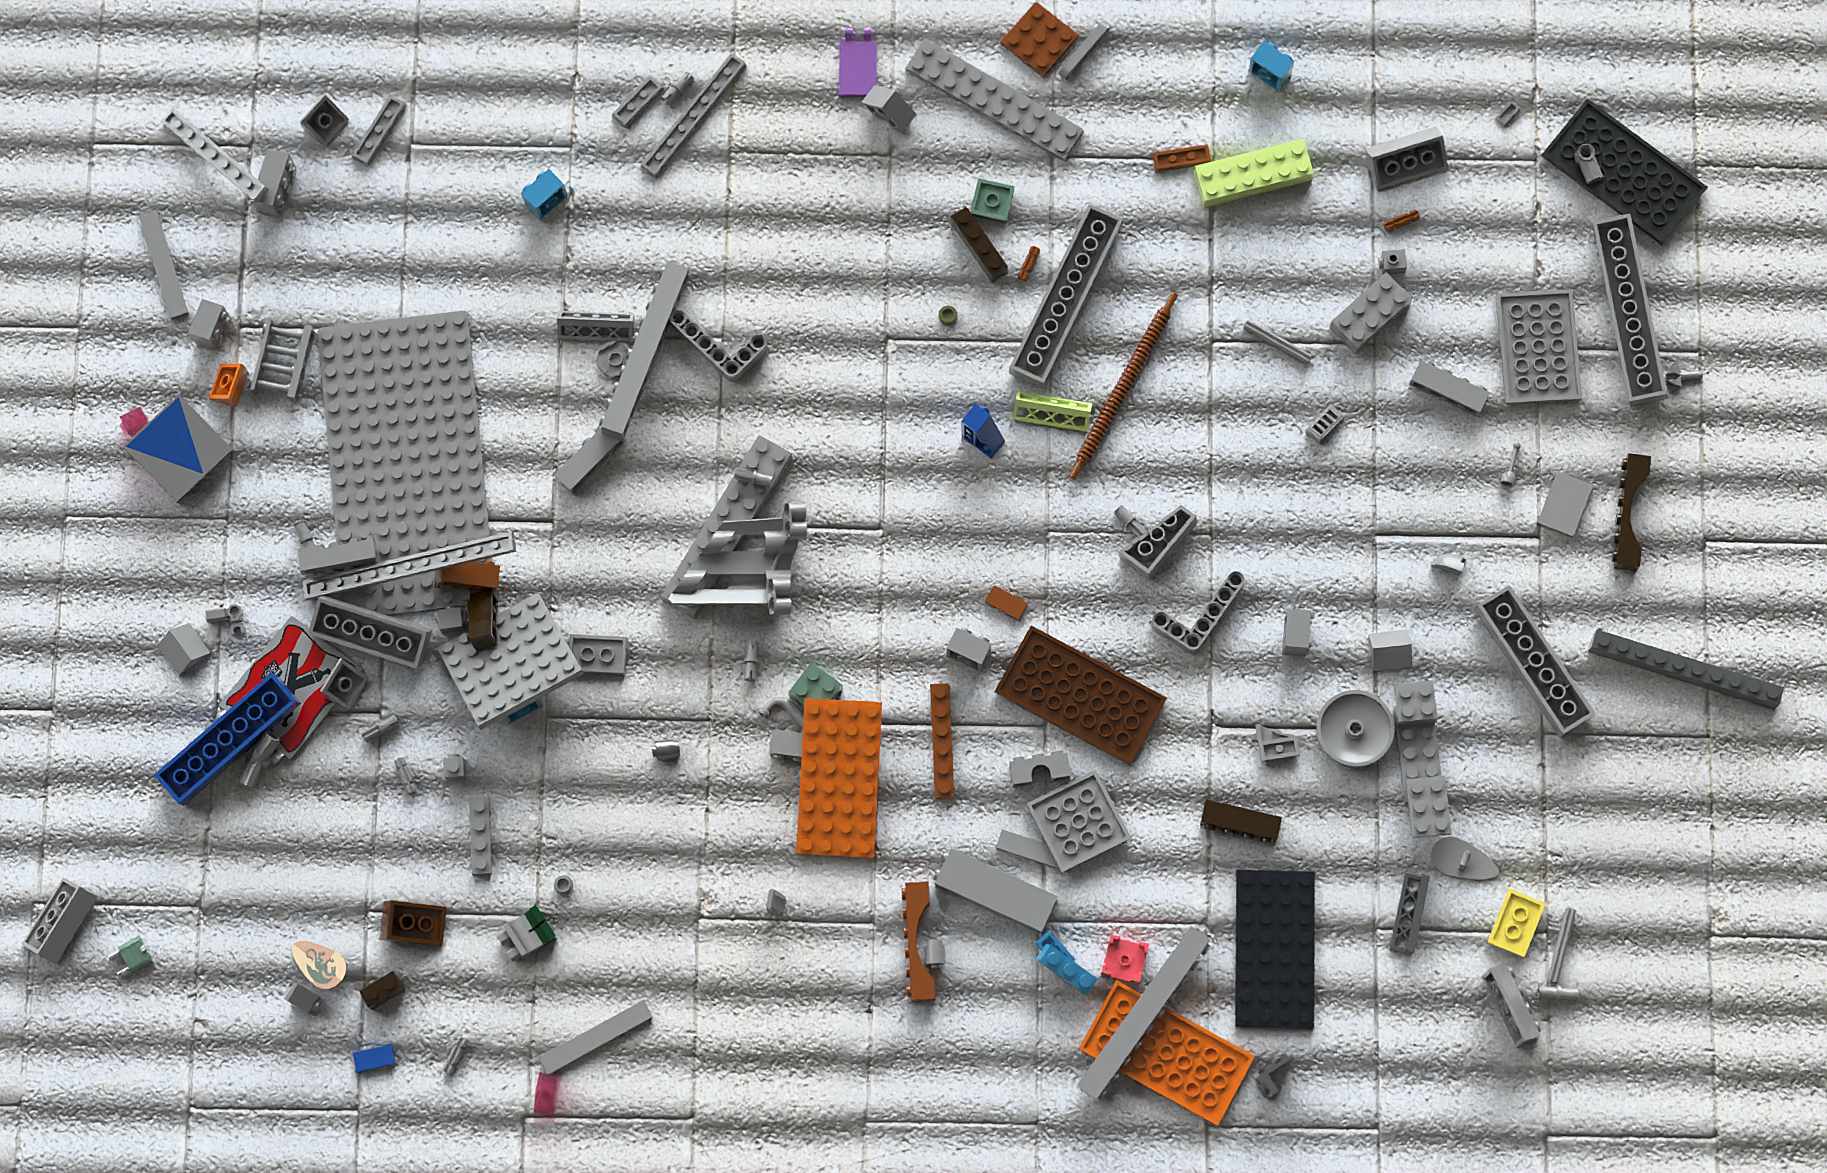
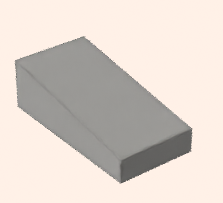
[1496,100,1520,126]

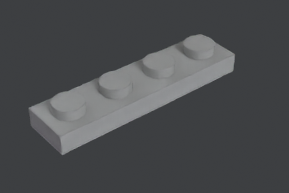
[469,796,492,875]

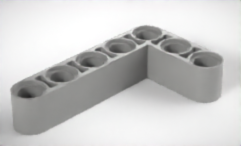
[670,310,768,382]
[1152,571,1245,654]

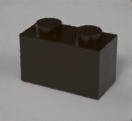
[359,971,406,1010]

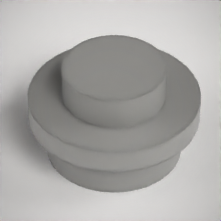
[554,875,574,895]

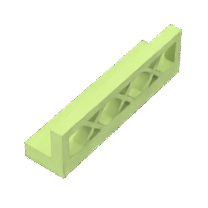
[1013,391,1092,432]

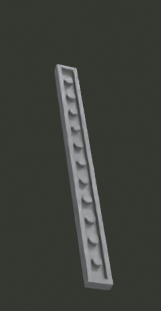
[303,532,516,601]

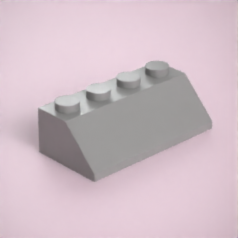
[1365,127,1448,190]
[21,877,97,965]

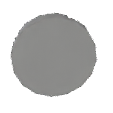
[597,341,631,378]

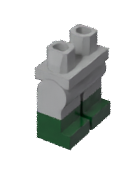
[497,905,557,961]

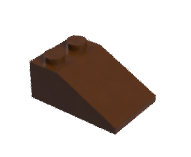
[379,900,447,946]

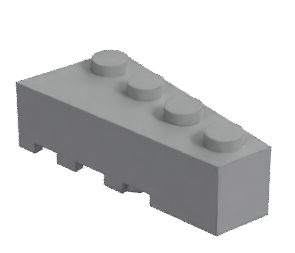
[1119,505,1197,581]
[298,535,378,577]

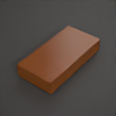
[985,585,1028,621]

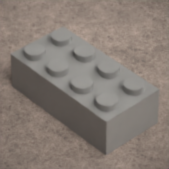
[1329,272,1412,354]

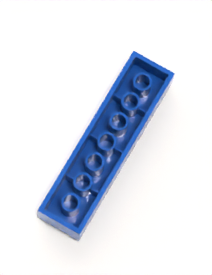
[154,672,301,806]

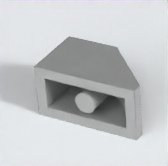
[285,982,321,1015]

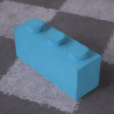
[1035,943,1098,995]

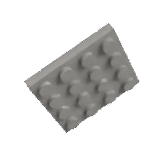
[1026,770,1131,873]

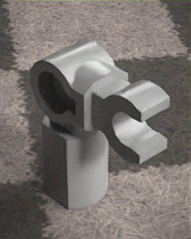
[205,604,246,636]

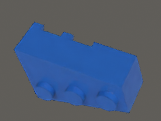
[961,404,1005,458]

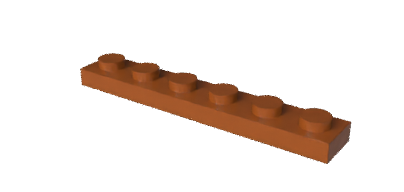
[930,683,955,800]

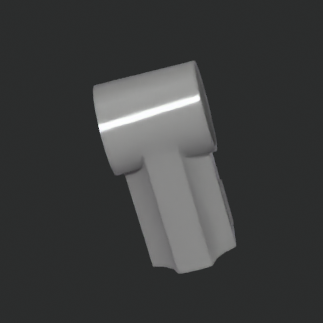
[1574,144,1603,184]

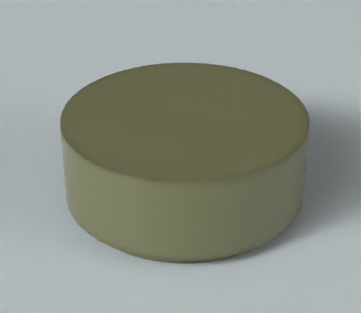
[939,305,957,325]

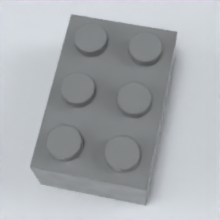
[251,148,297,217]

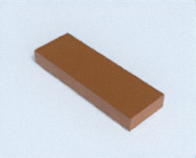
[1152,144,1211,172]

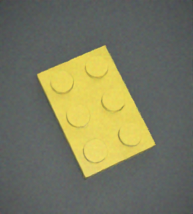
[1487,888,1546,958]

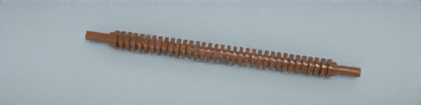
[1069,292,1178,480]

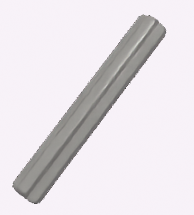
[1243,320,1312,365]
[1547,907,1576,983]

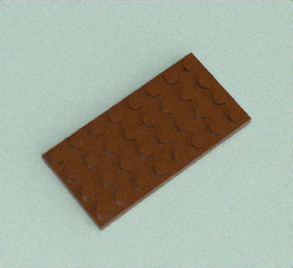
[994,625,1167,766]

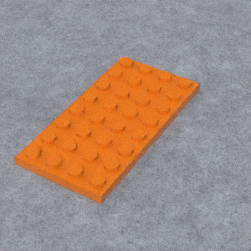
[796,698,882,858]
[1078,980,1255,1126]

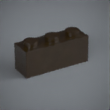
[467,589,498,650]

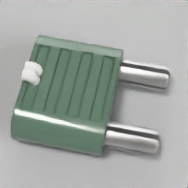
[108,936,153,978]

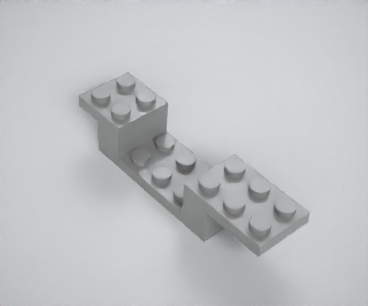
[1393,680,1452,838]

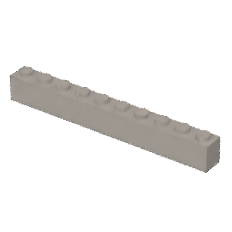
[599,261,689,440]
[1076,926,1211,1102]

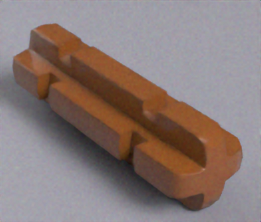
[1383,210,1420,232]
[1018,246,1040,282]

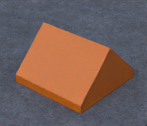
[208,363,249,407]

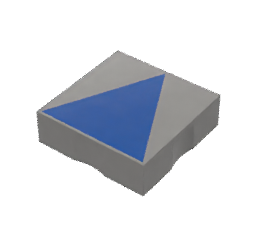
[123,394,233,503]

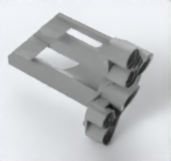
[667,503,807,615]

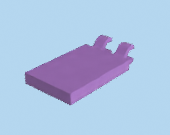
[839,28,877,97]

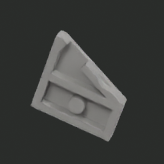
[1255,724,1300,762]

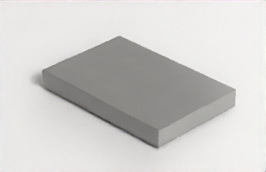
[1537,471,1593,538]
[569,634,628,676]

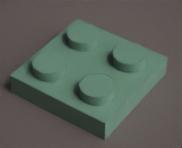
[970,178,1015,223]

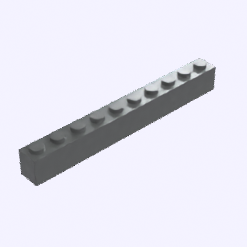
[1588,629,1784,710]

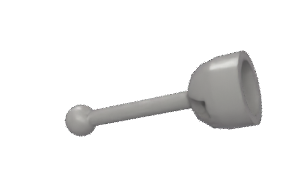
[1499,442,1521,487]

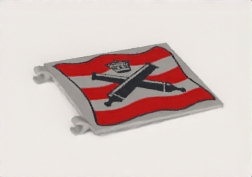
[216,616,363,766]

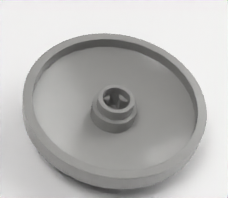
[1316,690,1395,768]

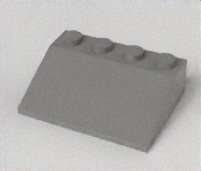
[1482,964,1541,1047]

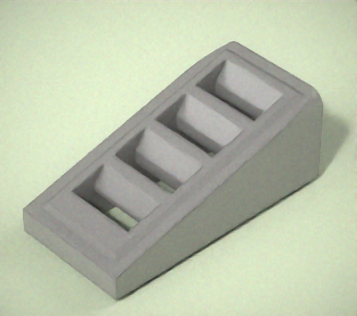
[1305,404,1345,444]
[766,889,786,916]

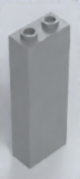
[933,848,1058,934]

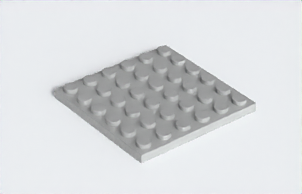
[437,593,584,730]

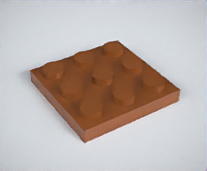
[1000,2,1079,77]

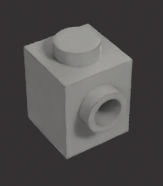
[1378,249,1407,275]
[437,606,467,633]
[443,754,467,781]

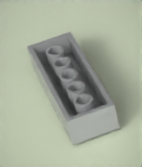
[308,596,432,669]

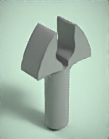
[1666,366,1703,388]

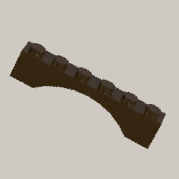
[1611,453,1651,571]

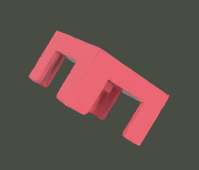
[1101,934,1149,985]

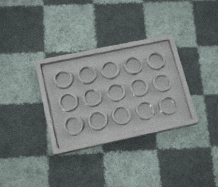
[1495,289,1582,405]

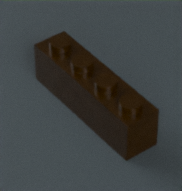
[951,207,1008,283]
[1200,799,1282,844]

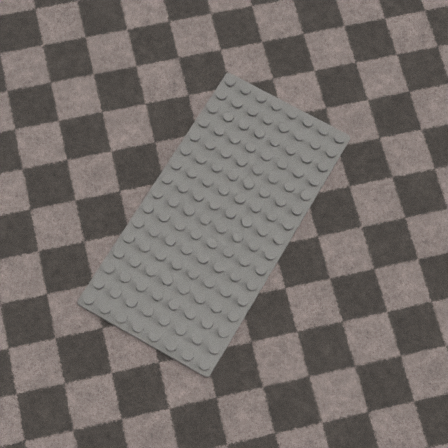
[318,310,496,615]

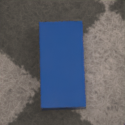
[353,1044,396,1073]

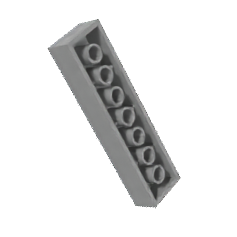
[1474,585,1595,738]

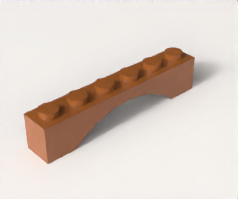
[902,881,935,1002]

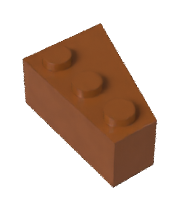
[434,561,500,592]

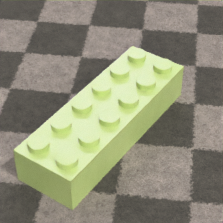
[1194,139,1314,208]

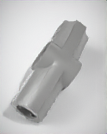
[238,730,281,788]

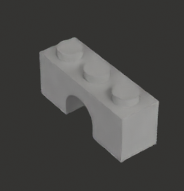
[1009,751,1071,787]

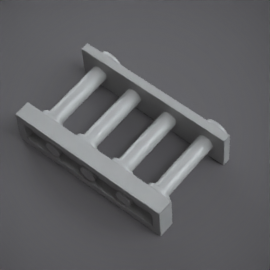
[249,318,315,403]

